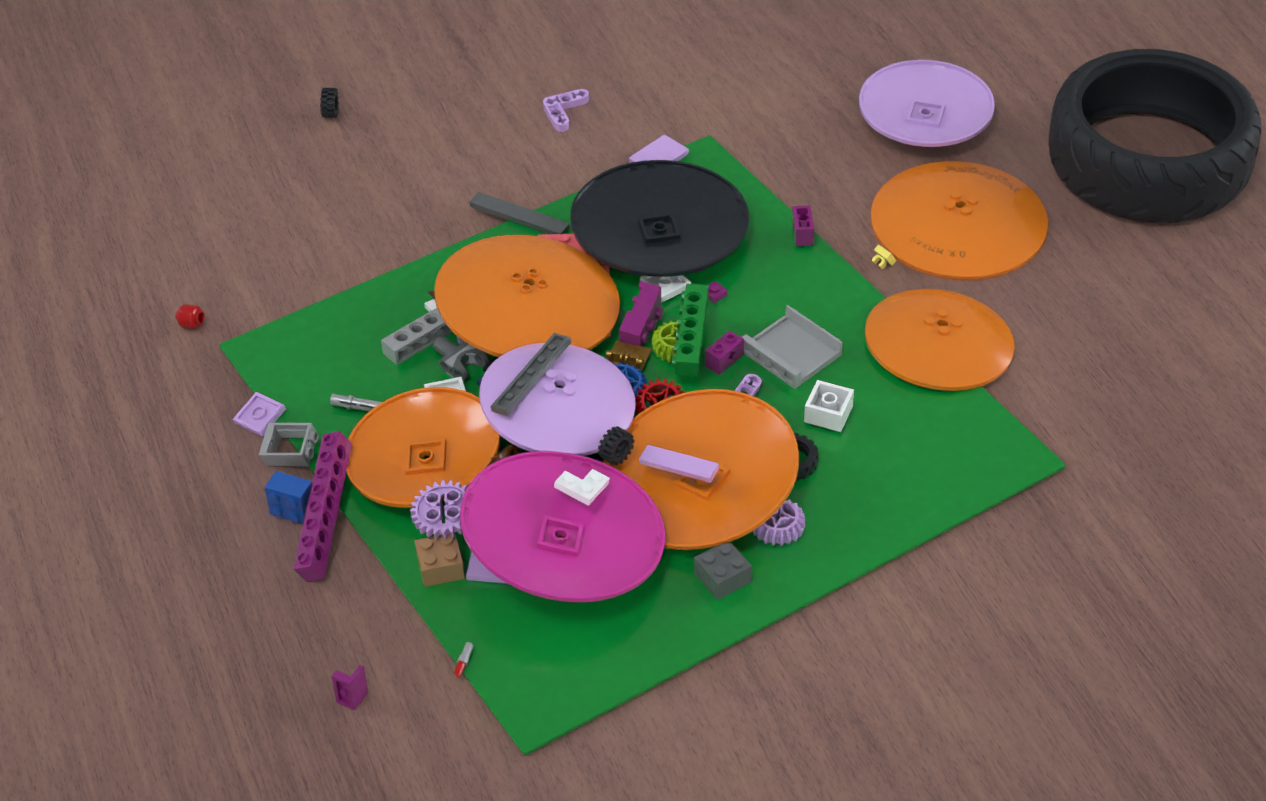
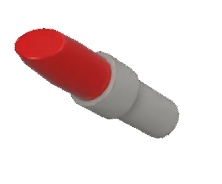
[454,642,474,678]

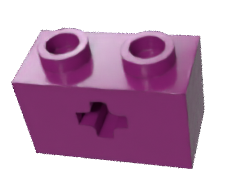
[792,206,814,246]
[705,330,744,375]

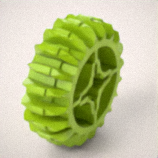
[652,320,680,363]

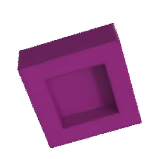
[708,281,728,304]

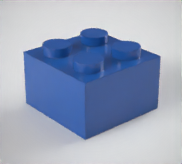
[264,471,312,524]

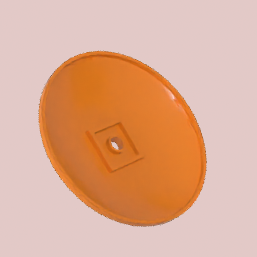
[865,289,1015,391]
[346,387,500,508]

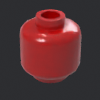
[175,304,205,329]

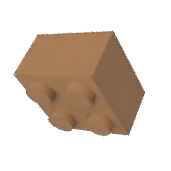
[415,532,464,587]

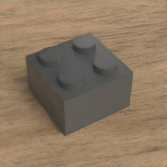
[694,542,752,600]

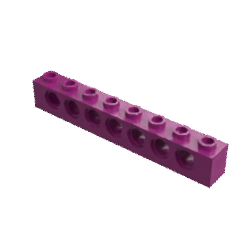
[294,431,352,582]

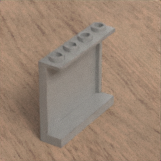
[742,305,843,389]

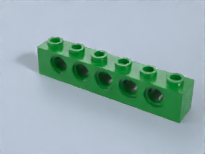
[672,283,709,377]

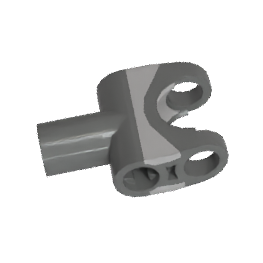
[433,336,489,381]

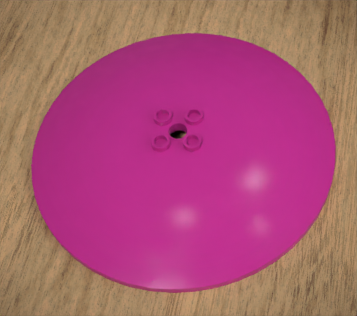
[460,451,665,602]

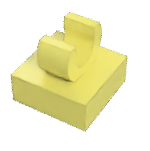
[872,244,896,269]

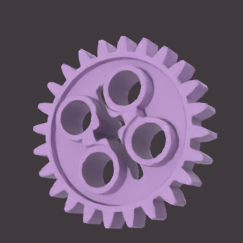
[410,480,467,539]

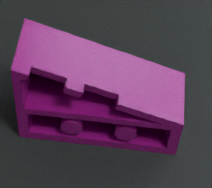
[619,281,663,346]

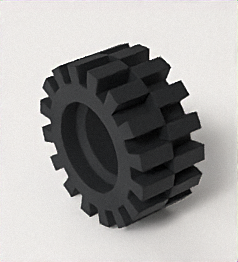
[320,88,339,118]
[598,426,634,465]

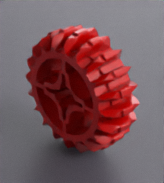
[635,378,685,415]

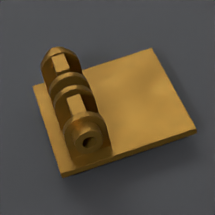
[606,341,652,372]

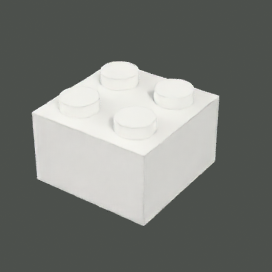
[804,380,854,432]

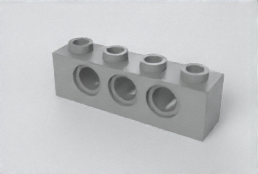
[381,308,453,365]

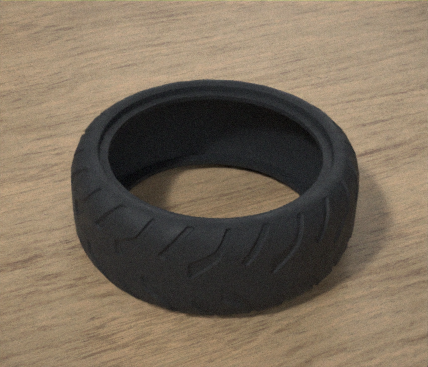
[1049,49,1262,223]

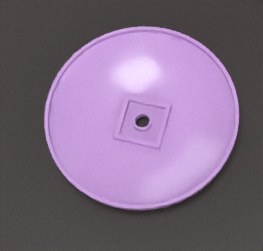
[859,60,995,147]
[479,343,635,456]

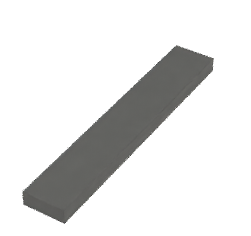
[469,192,570,234]
[490,333,571,417]

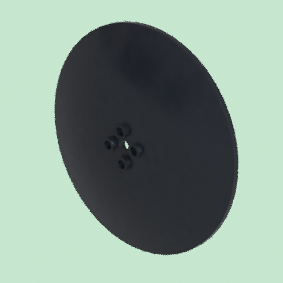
[570,160,749,277]

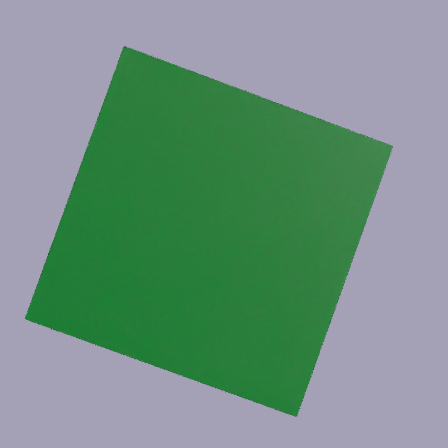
[219,136,1065,755]

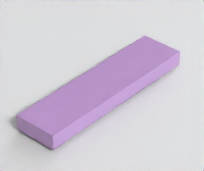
[639,445,719,483]

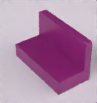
[331,665,368,710]

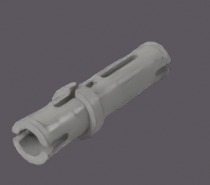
[330,393,382,412]

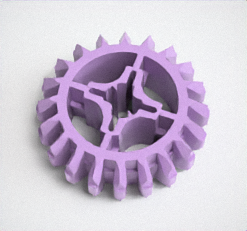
[753,499,805,547]

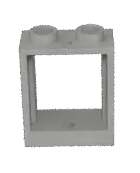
[259,423,318,466]

